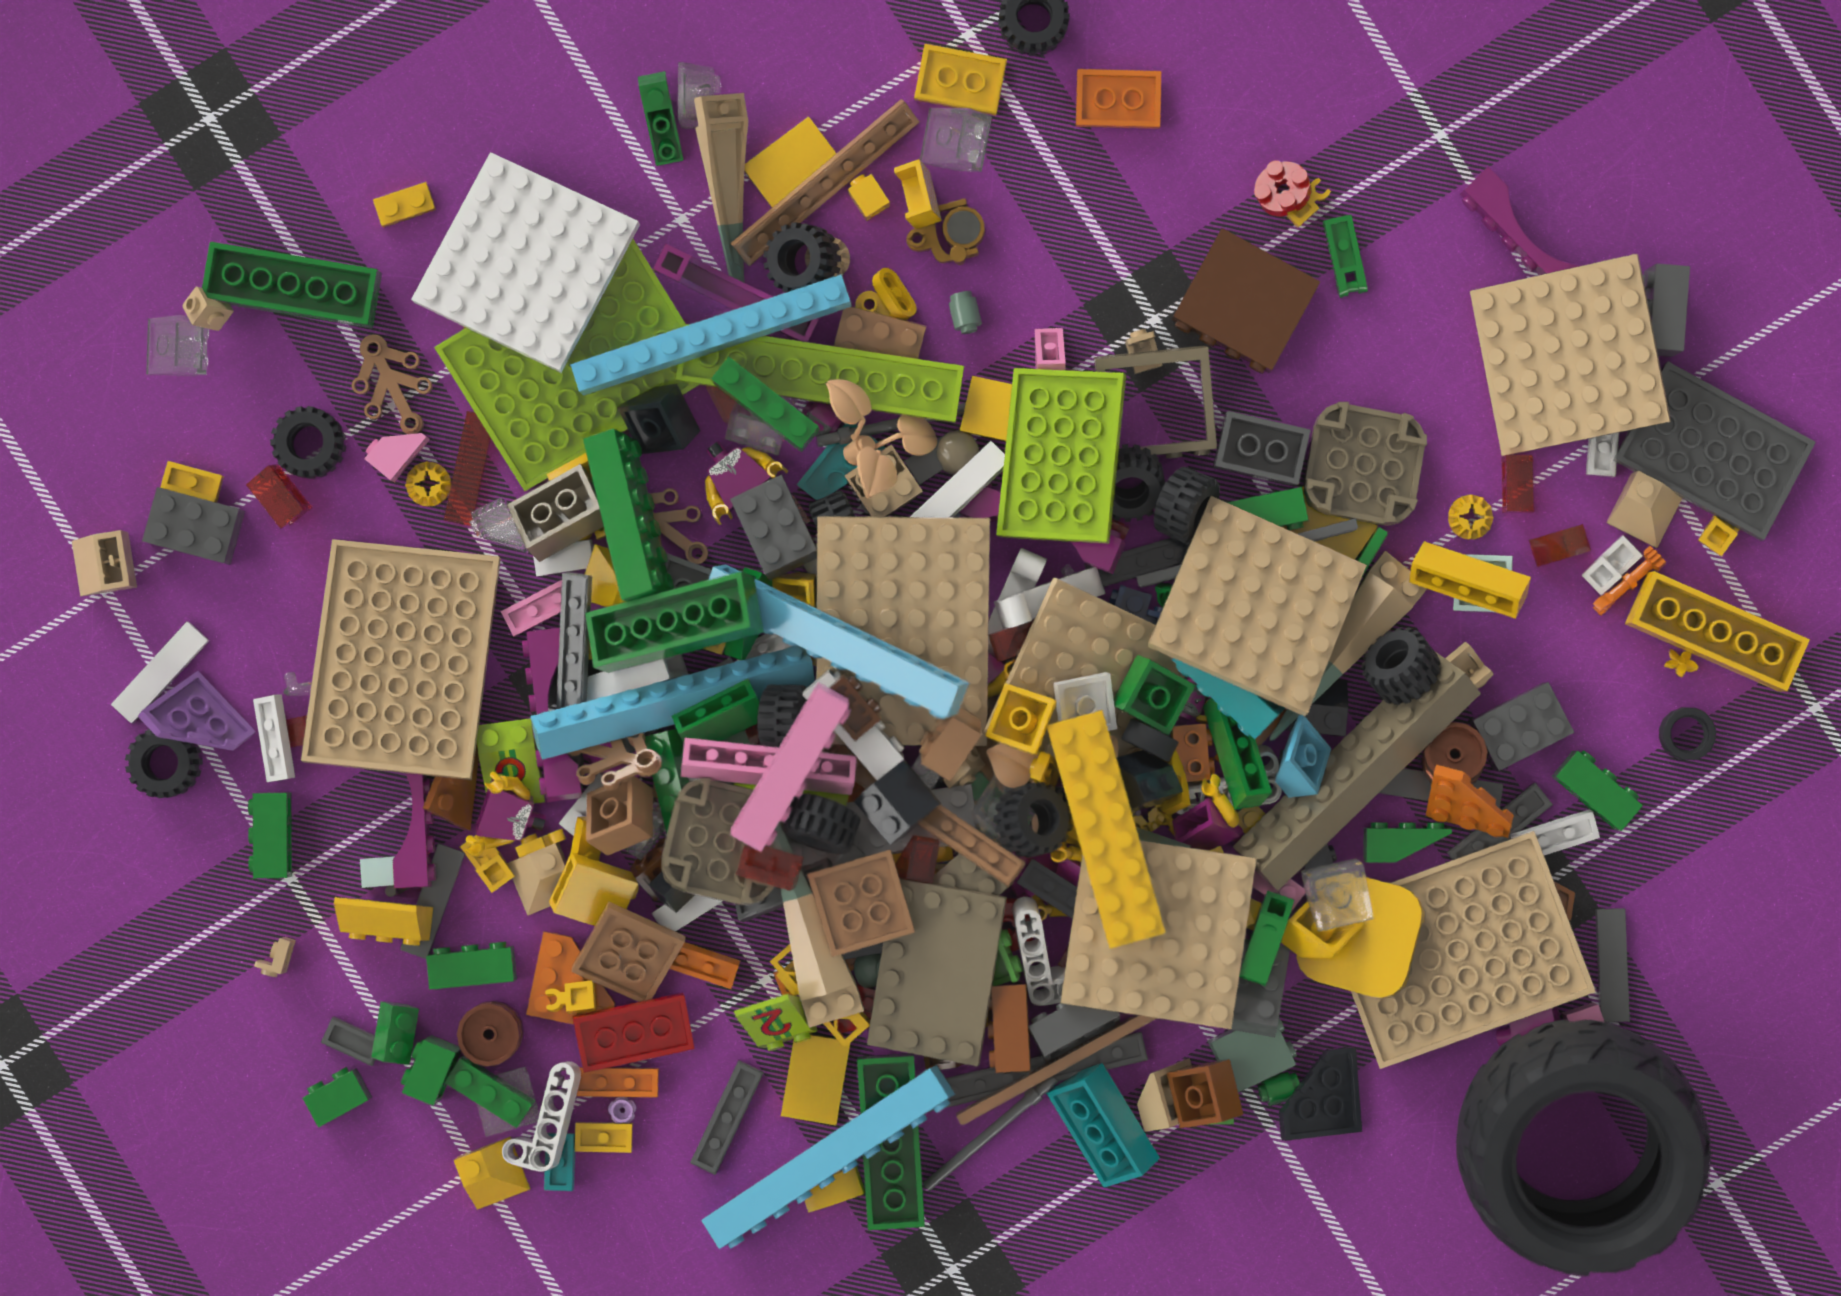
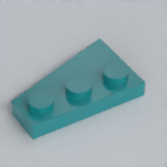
[797,423,886,500]

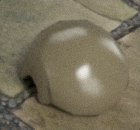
[937,430,979,475]

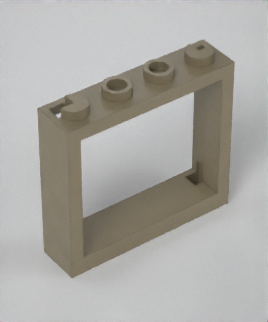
[1094,346,1217,458]

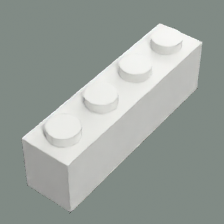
[803,669,904,780]

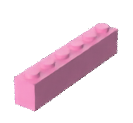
[731,682,851,852]
[681,738,857,795]

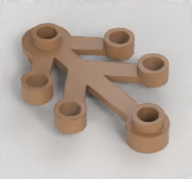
[352,335,433,435]
[651,488,708,565]
[566,733,662,791]

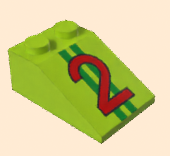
[477,719,545,804]
[734,994,817,1051]

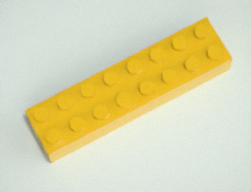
[1047,710,1165,949]

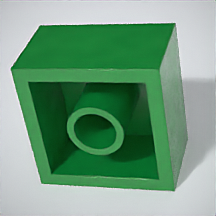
[1114,655,1196,735]
[401,1035,461,1106]

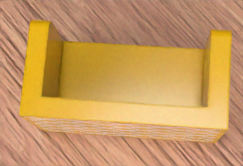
[894,159,942,229]

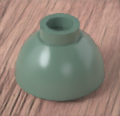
[854,953,881,988]

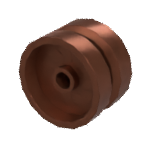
[1421,722,1487,785]
[457,1001,524,1066]

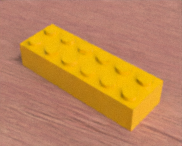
[1625,571,1810,692]

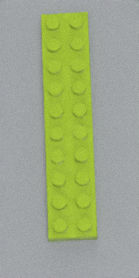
[676,324,964,423]

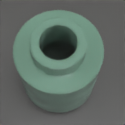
[949,291,982,334]

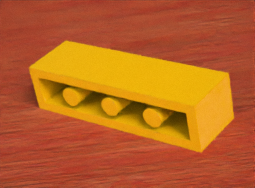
[1409,541,1531,619]

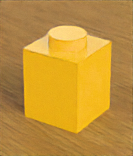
[848,174,890,221]

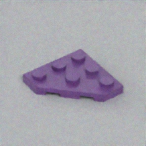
[138,671,256,751]

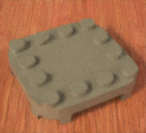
[1304,402,1427,525]
[661,778,785,905]

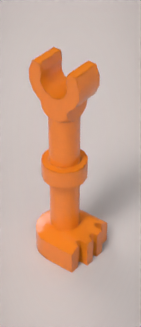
[1593,546,1666,616]

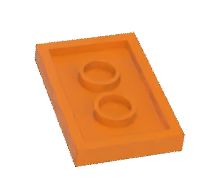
[1076,69,1161,129]

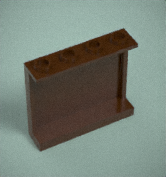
[1171,228,1320,374]

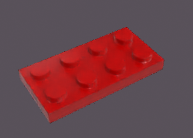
[572,993,695,1073]

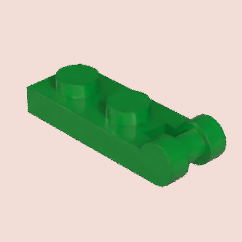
[1323,215,1368,298]

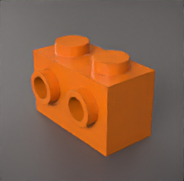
[1170,724,1215,782]

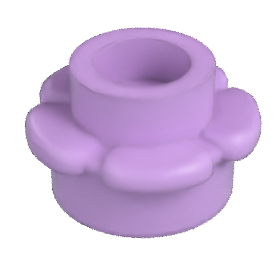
[608,1097,636,1123]

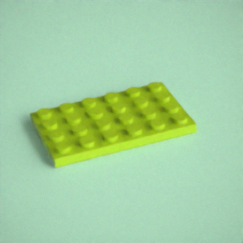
[996,368,1126,544]

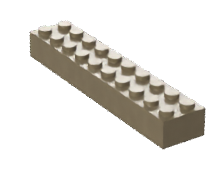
[1233,652,1481,891]

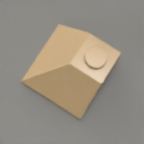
[1606,471,1682,548]
[507,842,567,916]
[1137,1058,1191,1132]

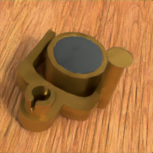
[906,199,985,265]

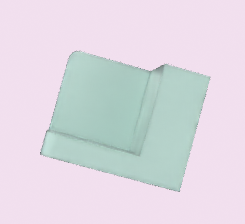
[360,856,395,888]

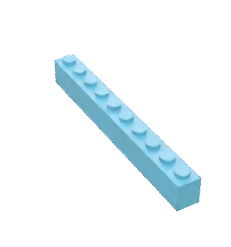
[570,275,852,396]
[709,564,969,719]
[531,645,814,760]
[701,1065,955,1249]

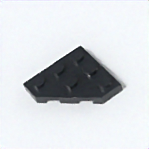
[1279,1046,1362,1141]

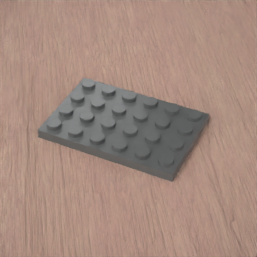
[1613,361,1816,541]

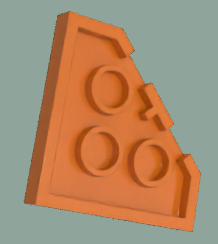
[1426,765,1514,838]
[526,931,616,1024]

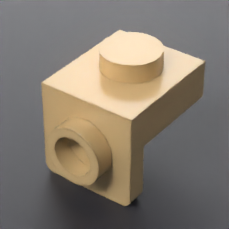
[183,287,234,331]
[1125,329,1162,374]
[1445,642,1494,689]
[943,747,985,789]

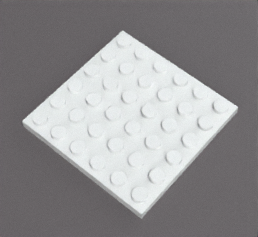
[411,152,640,373]

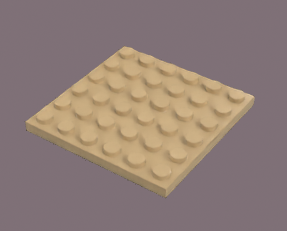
[1470,254,1671,456]
[1148,496,1366,716]
[983,577,1185,760]
[1060,841,1256,1029]

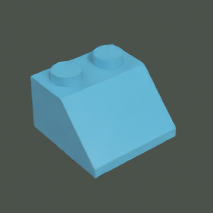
[1275,715,1331,798]

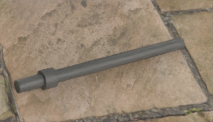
[816,402,966,447]
[923,1075,1058,1191]

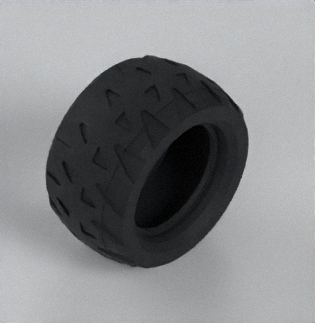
[1456,1020,1711,1276]

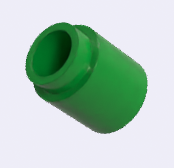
[1258,1072,1300,1106]

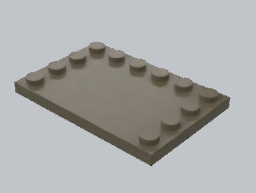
[867,877,1007,1066]

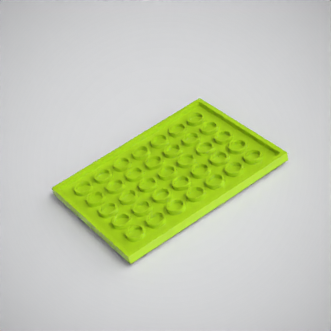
[434,239,700,491]

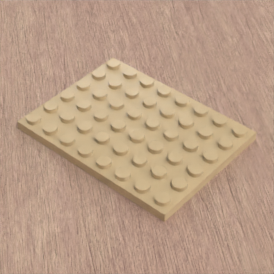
[817,516,990,746]
[301,539,501,780]
[1351,831,1596,1069]

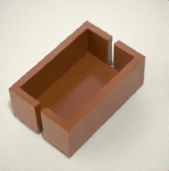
[988,985,1031,1073]

